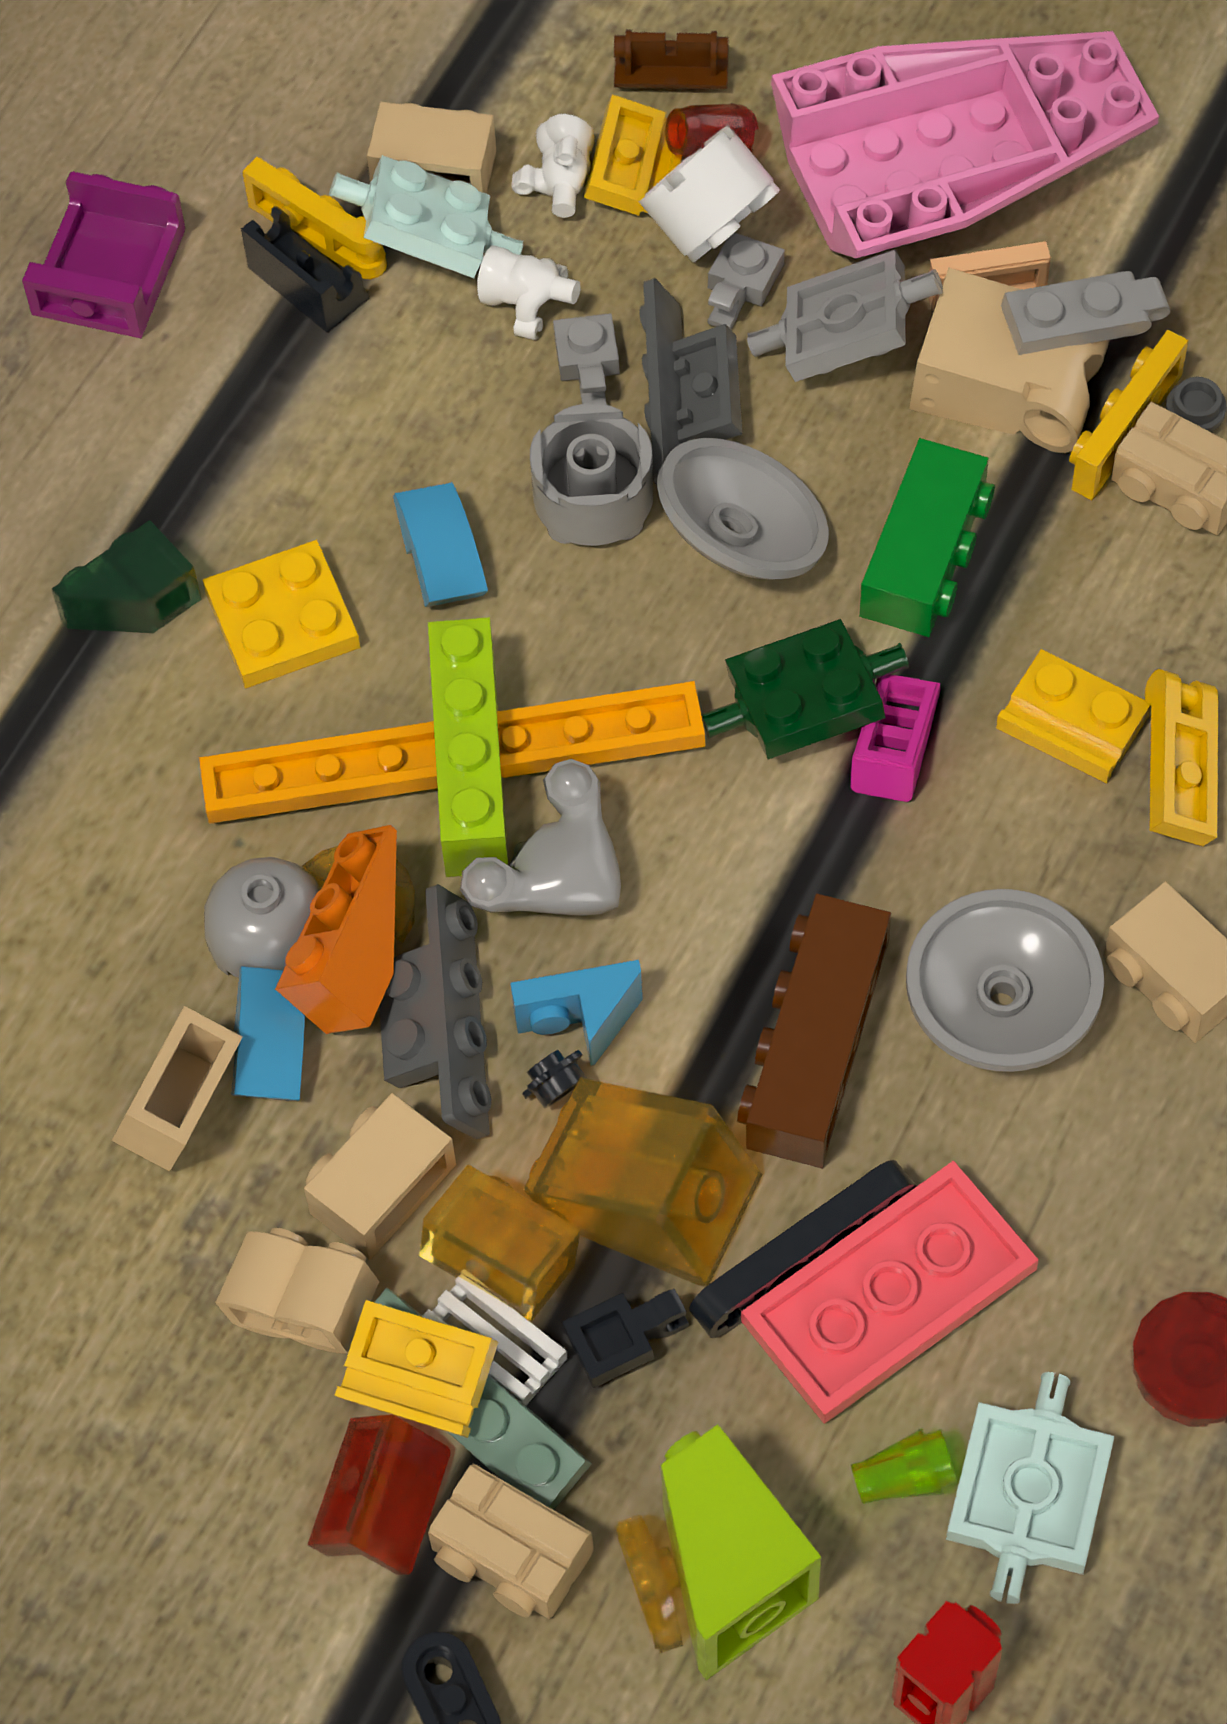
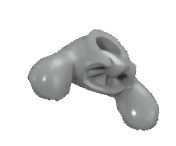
[460,759,621,916]

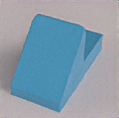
[510,960,643,1066]

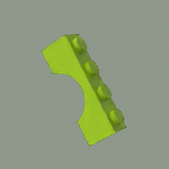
[428,617,509,877]

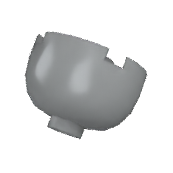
[204,857,321,978]

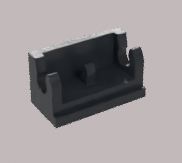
[241,206,370,333]

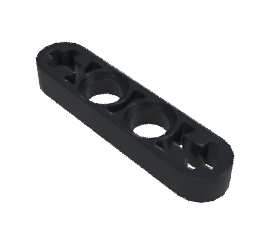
[689,1160,917,1338]

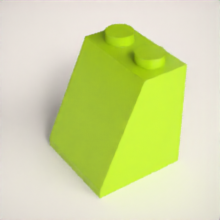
[661,1424,821,1681]

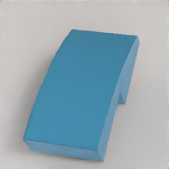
[393,482,488,607]
[231,966,305,1101]

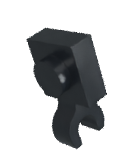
[562,1288,689,1388]

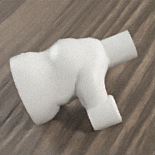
[512,114,595,217]
[477,246,581,340]

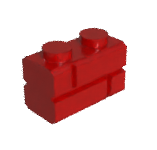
[892,1601,1003,1724]

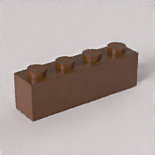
[737,894,891,1169]

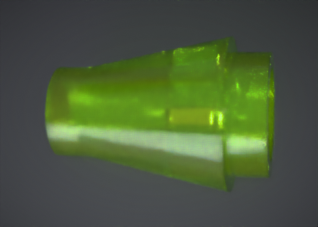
[851,1427,958,1504]

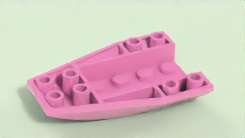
[771,31,1159,258]

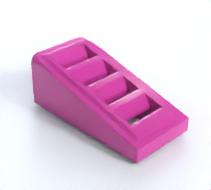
[851,674,940,802]

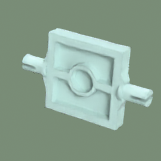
[329,155,523,278]
[946,1372,1114,1604]

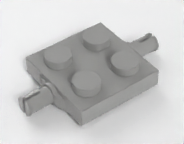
[747,250,943,382]

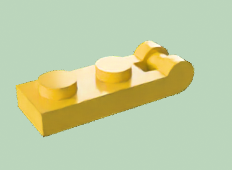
[242,156,387,279]
[1145,669,1218,847]

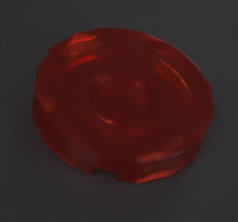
[1131,1292,1227,1427]

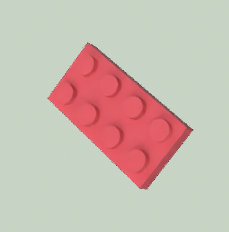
[741,1160,1039,1424]

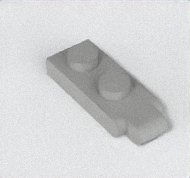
[1001,271,1171,355]

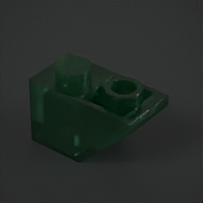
[51,520,202,634]

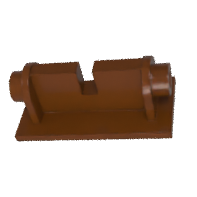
[614,29,729,89]

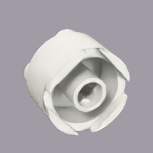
[639,125,780,263]

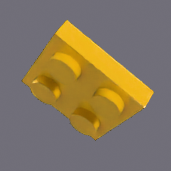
[202,540,360,689]

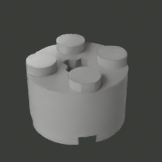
[530,403,653,546]

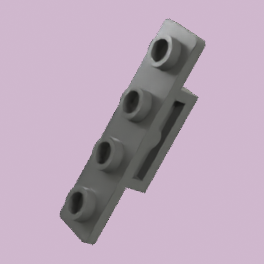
[639,278,743,485]
[379,884,492,1139]

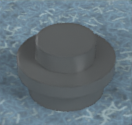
[1166,377,1227,432]

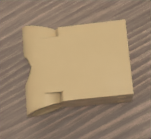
[909,268,1109,453]

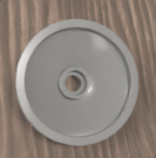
[657,438,829,580]
[906,889,1104,1072]

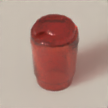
[665,103,758,157]

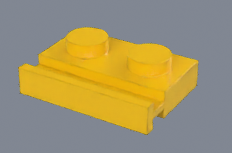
[584,94,690,216]
[996,649,1151,784]
[334,1300,498,1438]

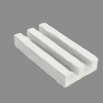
[422,1271,567,1405]

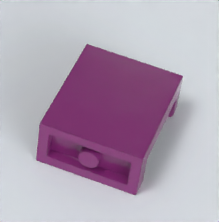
[22,171,186,339]

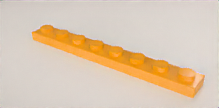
[199,681,705,824]

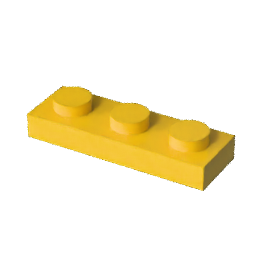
[1069,330,1188,500]

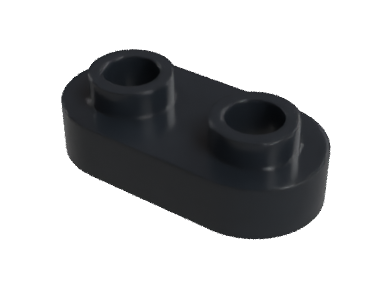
[402,1632,501,1724]

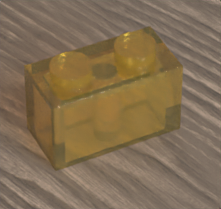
[419,1164,581,1322]

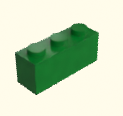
[859,438,995,637]

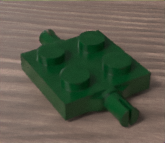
[701,619,909,760]

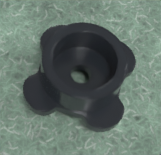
[522,1050,587,1109]

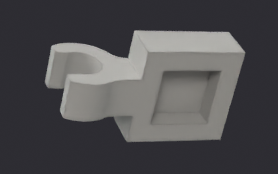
[708,233,785,329]
[553,313,619,405]

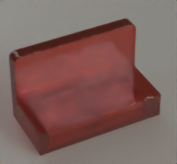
[307,1414,451,1575]

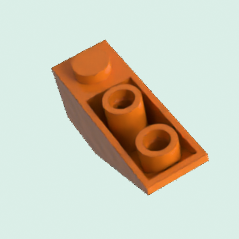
[275,825,397,1034]

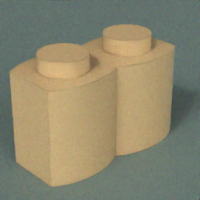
[215,1228,379,1354]

